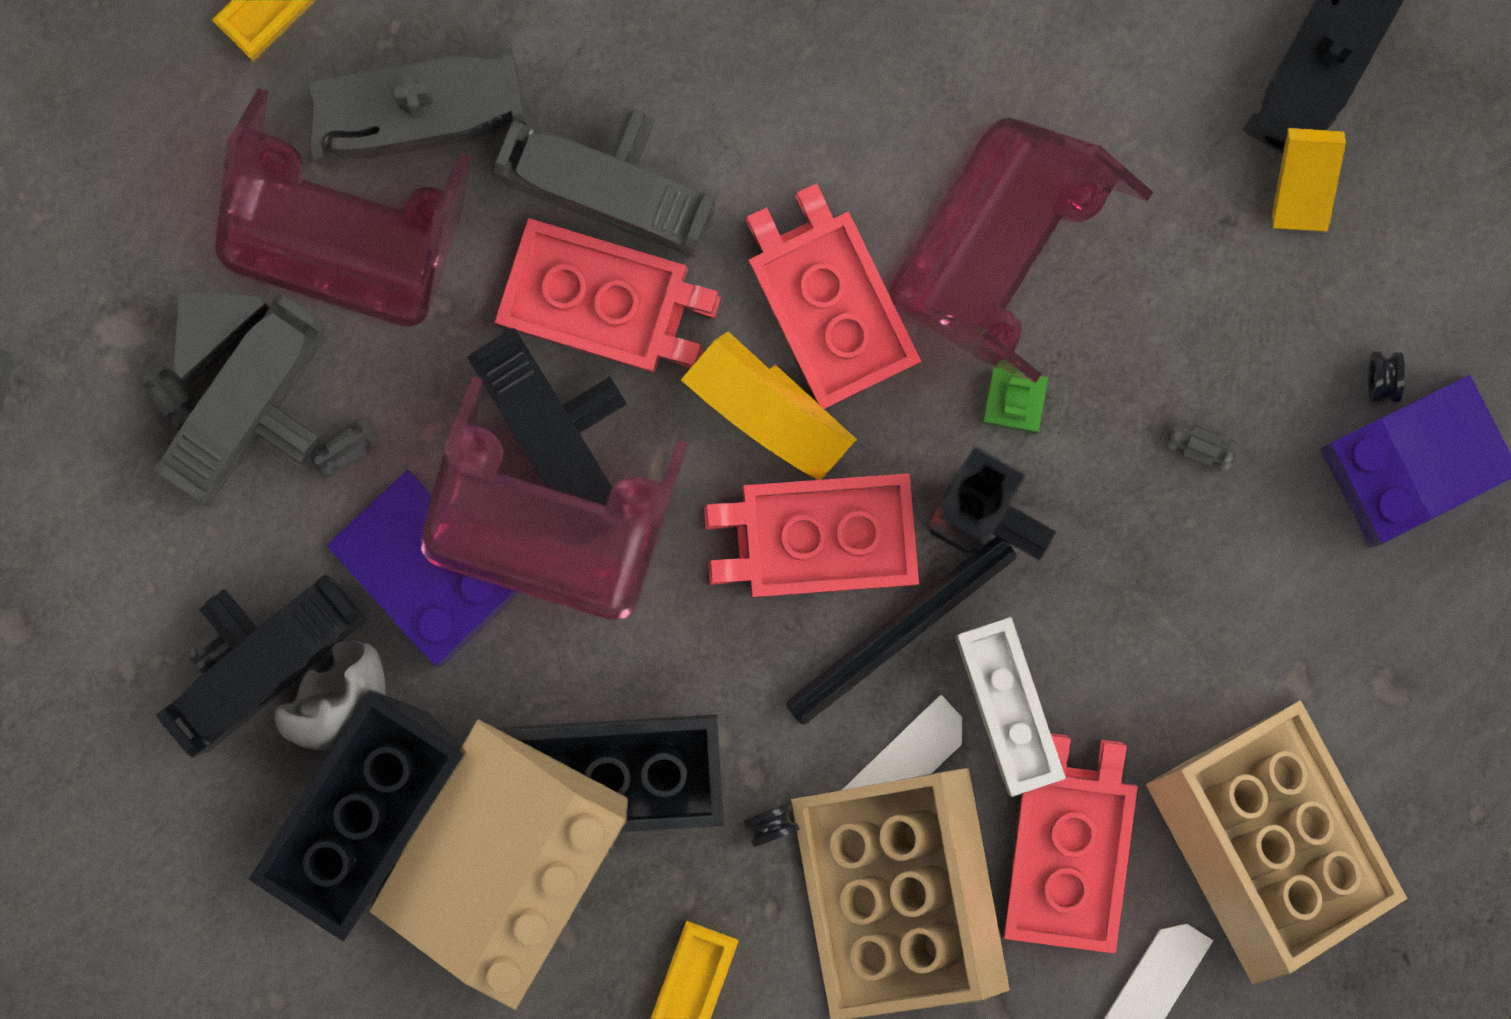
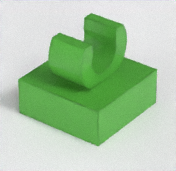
[982,367,1048,434]

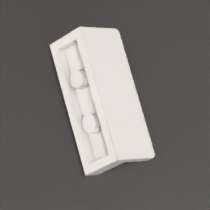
[955,617,1066,797]

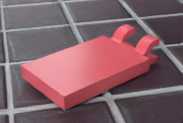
[745,183,921,409]
[495,218,722,374]
[703,473,919,598]
[1003,733,1138,954]

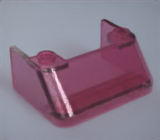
[215,88,472,326]
[890,118,1153,383]
[421,376,688,620]

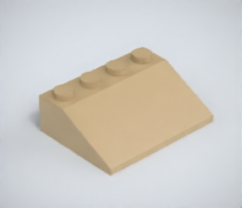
[1146,700,1408,985]
[369,719,627,1010]
[791,767,1010,1019]

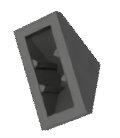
[173,291,270,384]

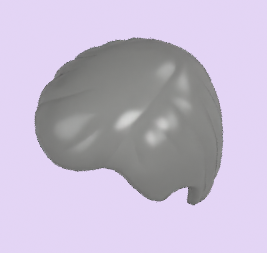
[274,641,386,751]

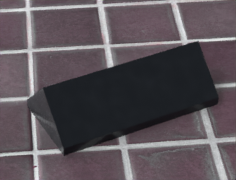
[248,690,466,942]
[496,714,724,832]

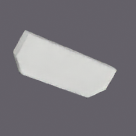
[842,695,962,790]
[1104,923,1214,1019]

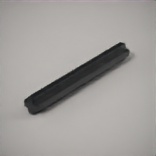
[786,537,1017,725]

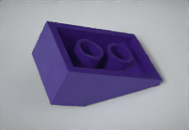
[1320,375,1511,548]
[327,470,522,667]

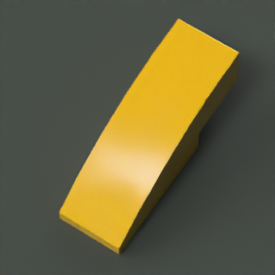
[681,331,857,480]

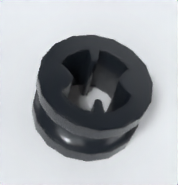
[1368,351,1405,402]
[744,803,800,847]

